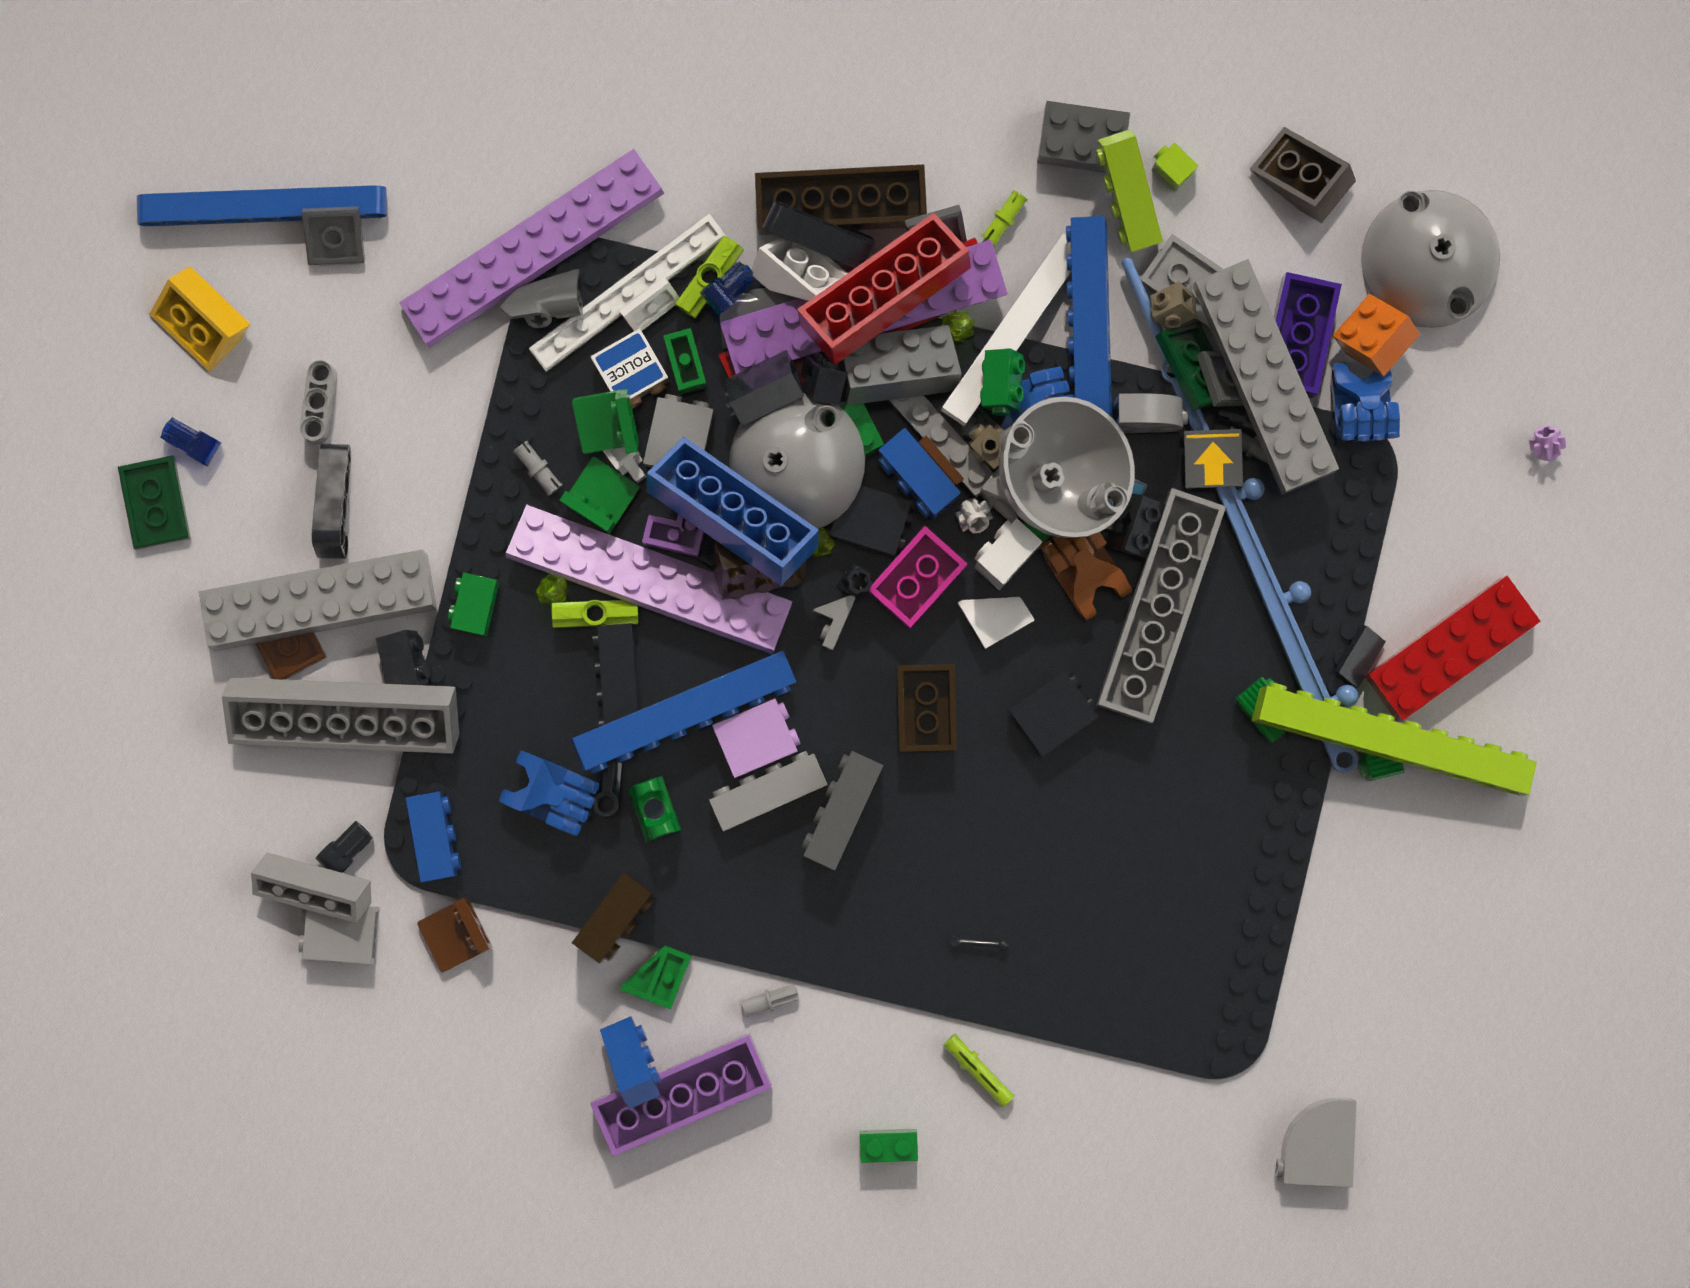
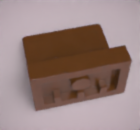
[417,897,493,972]

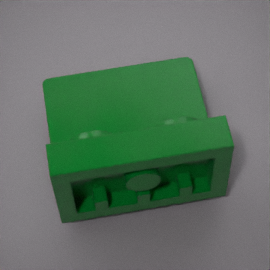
[572,389,639,454]
[560,457,640,534]

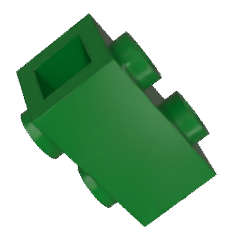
[980,348,1025,416]

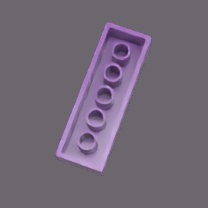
[590,1033,772,1156]

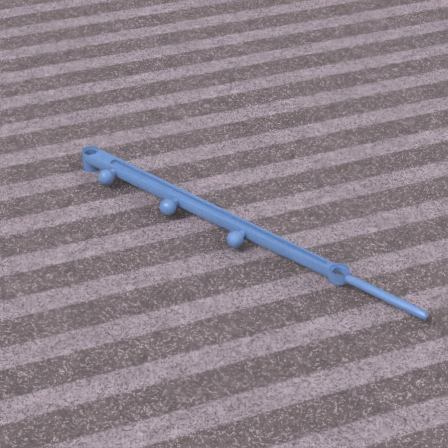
[1122,258,1358,773]

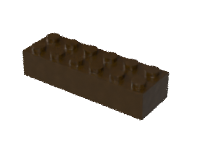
[755,164,927,235]

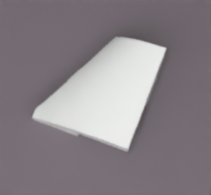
[958,597,1035,649]

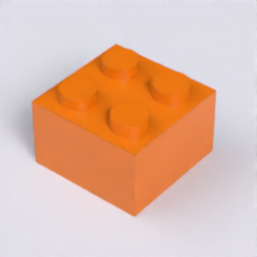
[1332,294,1420,377]

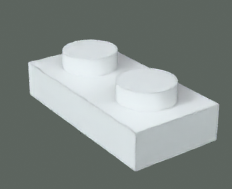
[620,277,680,331]

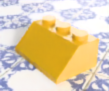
[149,266,250,372]

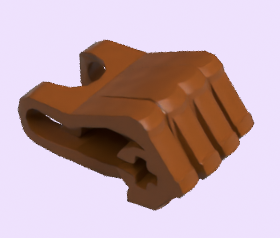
[1040,532,1132,621]

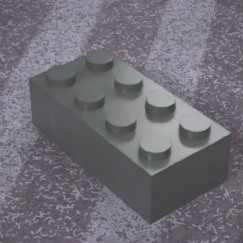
[839,325,962,405]
[801,751,883,870]

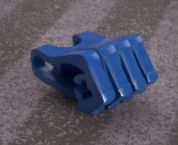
[1331,362,1400,441]
[980,367,1072,446]
[499,751,599,836]

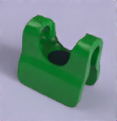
[627,776,681,842]

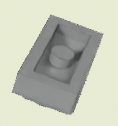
[813,595,855,651]

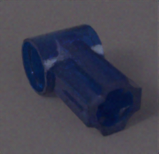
[700,261,754,315]
[160,417,222,467]

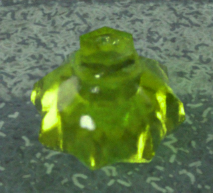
[942,310,975,342]
[812,527,834,558]
[535,574,567,603]

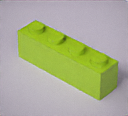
[1096,129,1163,252]

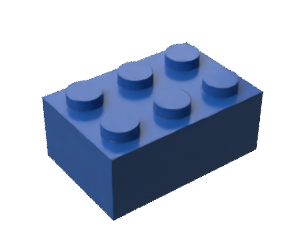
[878,428,961,520]

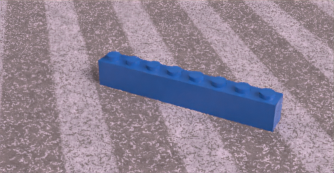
[1066,216,1112,417]
[570,651,796,774]

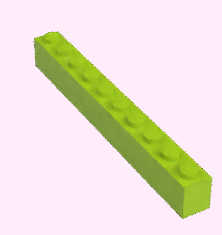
[1252,683,1537,796]

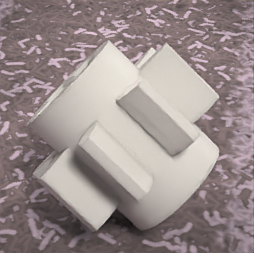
[955,498,993,534]

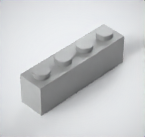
[709,751,828,831]
[251,853,372,923]

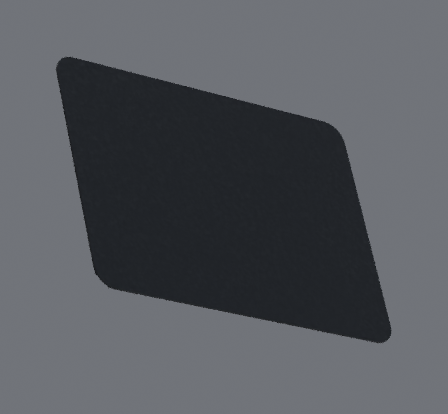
[384,237,1398,1079]

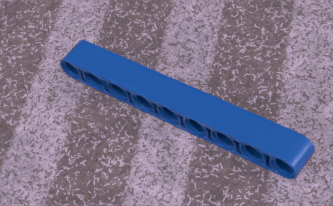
[137,185,387,226]

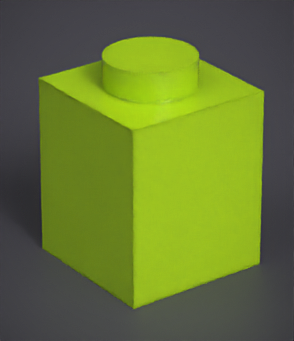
[1152,142,1199,191]

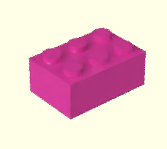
[868,526,967,630]

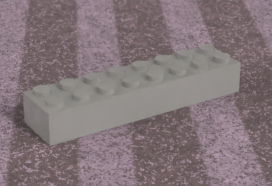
[1193,259,1339,495]
[1096,488,1226,724]
[199,549,437,651]
[222,678,459,753]

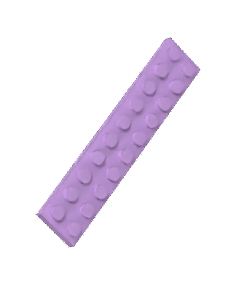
[506,505,793,655]

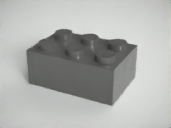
[1037,101,1130,173]

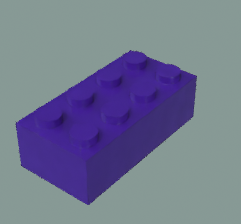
[1273,272,1342,399]

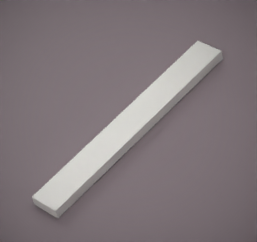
[529,214,726,372]
[941,233,1072,426]

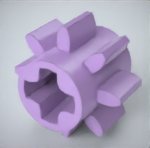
[1529,426,1566,461]

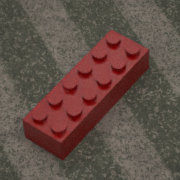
[797,213,971,365]
[1365,575,1541,722]

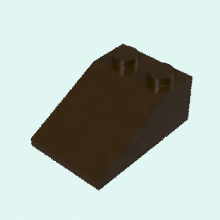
[1250,127,1356,223]

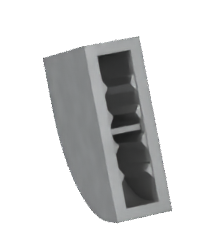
[1112,394,1188,433]
[1276,1098,1357,1188]

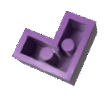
[642,514,705,558]

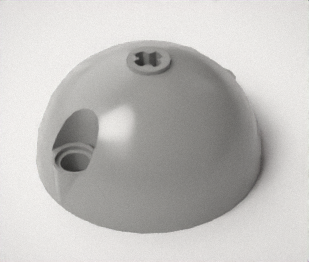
[1361,190,1500,328]
[729,393,865,529]
[999,397,1135,538]

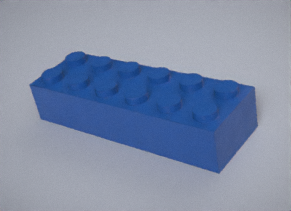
[647,436,819,586]

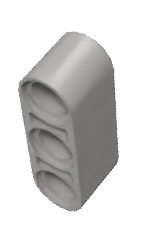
[300,360,337,444]

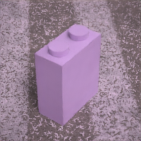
[712,699,801,778]

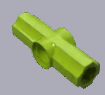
[675,235,744,319]
[552,600,638,628]

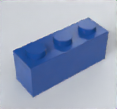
[406,791,461,882]
[600,1016,662,1109]

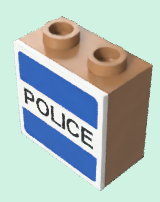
[591,329,670,408]

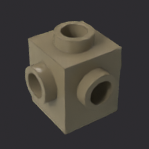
[1150,281,1197,330]
[969,423,1004,469]

